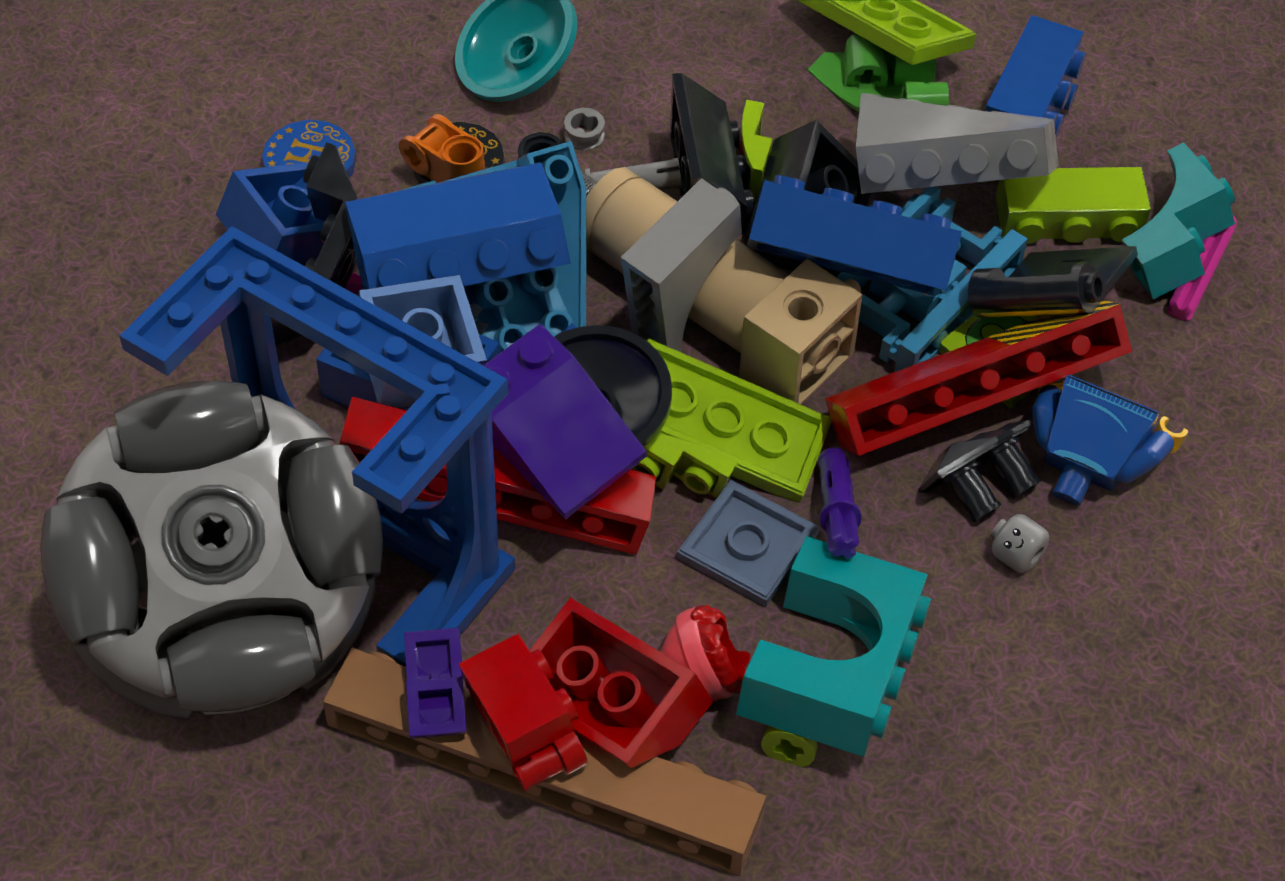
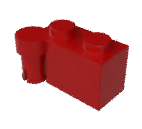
[458,633,588,792]

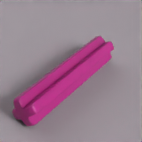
[1167,215,1237,321]

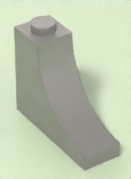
[621,178,742,352]

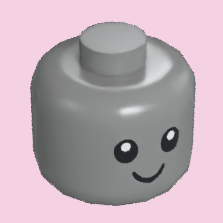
[991,514,1050,573]

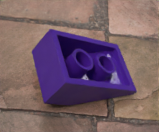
[483,324,647,520]

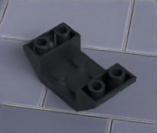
[271,142,358,345]

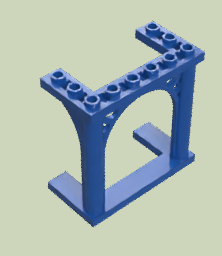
[119,226,516,667]

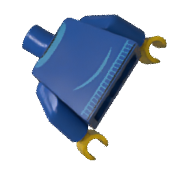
[1032,374,1188,506]

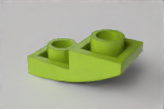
[631,434,738,498]

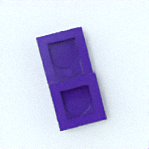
[404,628,467,739]

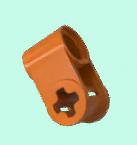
[399,114,485,183]

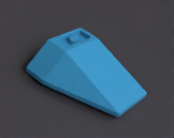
[395,141,586,353]

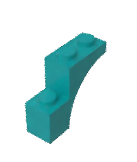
[1122,142,1235,299]

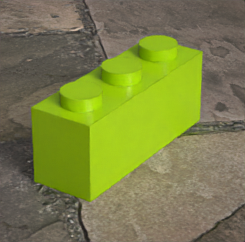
[996,167,1151,243]

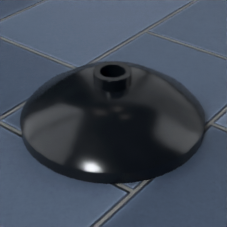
[554,325,672,447]

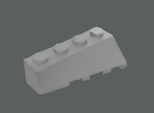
[856,93,1059,194]

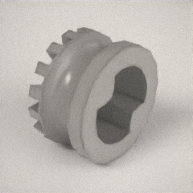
[564,107,605,150]

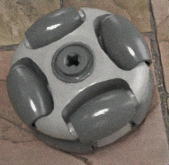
[40,380,383,720]

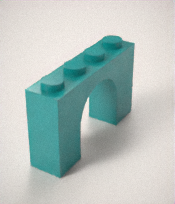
[736,536,932,757]

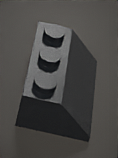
[670,73,754,234]
[744,120,870,277]

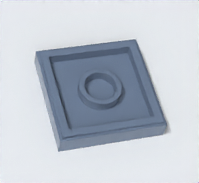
[676,480,819,607]

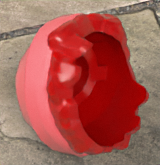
[660,605,751,702]

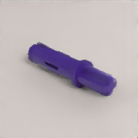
[818,448,862,559]

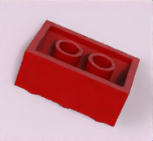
[530,597,713,768]

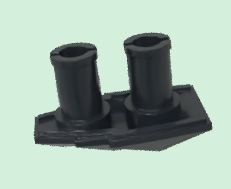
[918,420,1042,523]

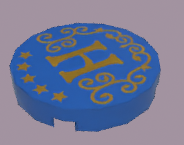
[262,120,356,178]

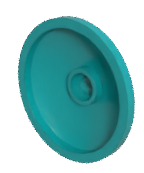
[455,0,577,102]

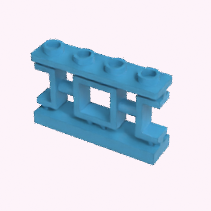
[837,186,1028,372]

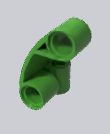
[807,33,949,112]

